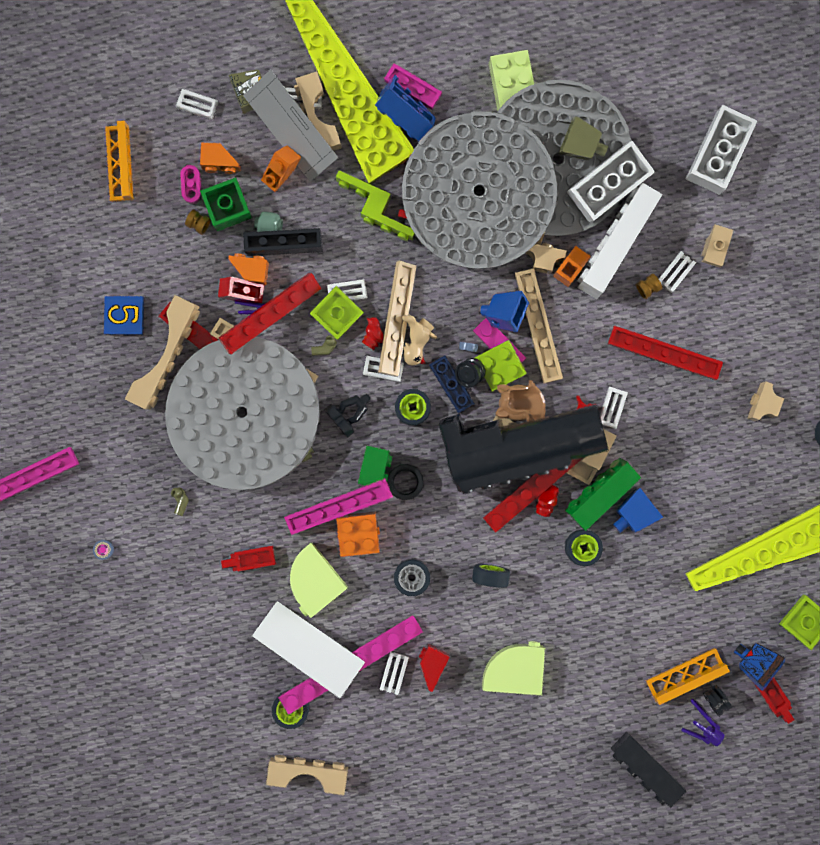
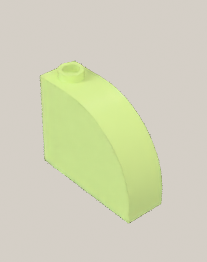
[290,542,348,618]
[482,641,545,695]

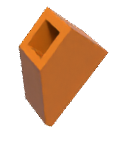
[200,142,241,174]
[261,145,301,192]
[553,246,591,287]
[228,253,269,286]

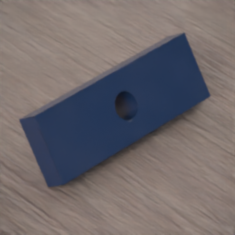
[429,355,475,414]

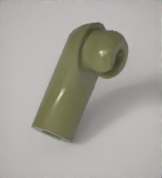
[311,335,337,356]
[171,487,189,516]

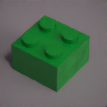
[200,178,252,231]
[358,445,393,486]

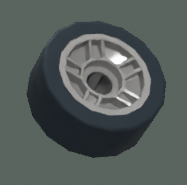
[394,559,430,596]

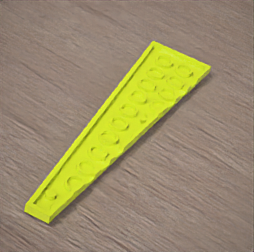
[285,0,414,184]
[685,504,820,591]

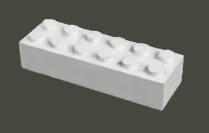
[577,183,663,299]

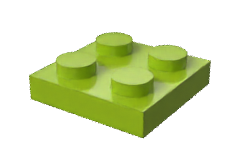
[310,285,364,340]
[475,340,527,391]
[779,595,820,650]

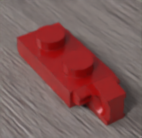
[221,545,276,572]
[753,677,795,724]

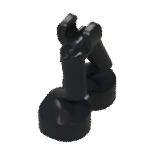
[324,394,371,438]

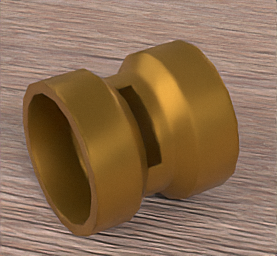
[185,209,211,235]
[636,273,662,300]

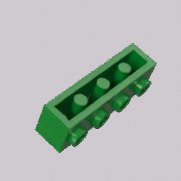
[565,458,641,531]

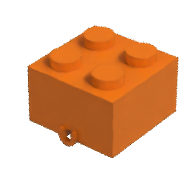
[336,511,380,557]

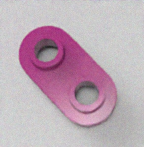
[180,165,202,204]

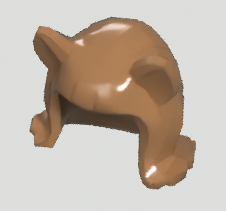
[496,380,546,422]

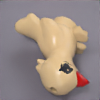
[402,315,437,366]

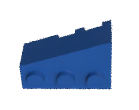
[375,75,436,141]

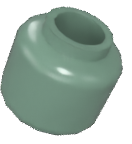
[254,211,283,232]

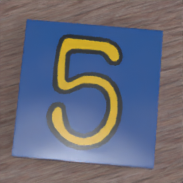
[104,296,144,335]

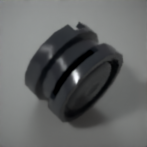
[455,358,486,388]
[703,685,732,717]

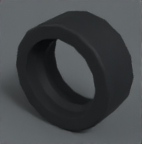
[387,464,424,500]

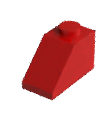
[218,277,264,303]
[418,644,450,692]

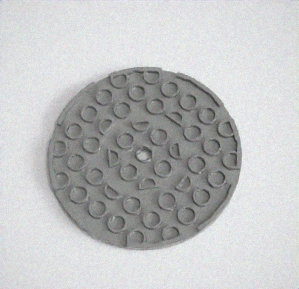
[497,80,631,236]
[402,112,557,269]
[165,337,320,490]

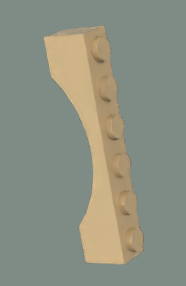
[125,295,200,409]

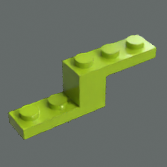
[336,170,415,241]

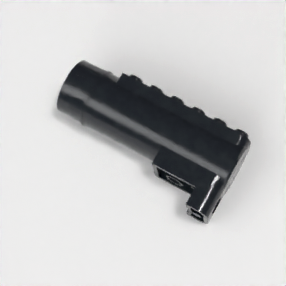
[438,404,609,494]

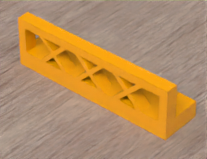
[105,121,134,202]
[646,648,730,705]

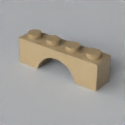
[294,72,341,151]
[266,755,348,795]

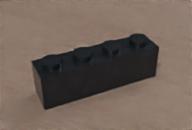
[243,228,323,256]
[611,731,687,808]

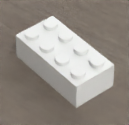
[686,105,757,195]
[566,141,655,222]

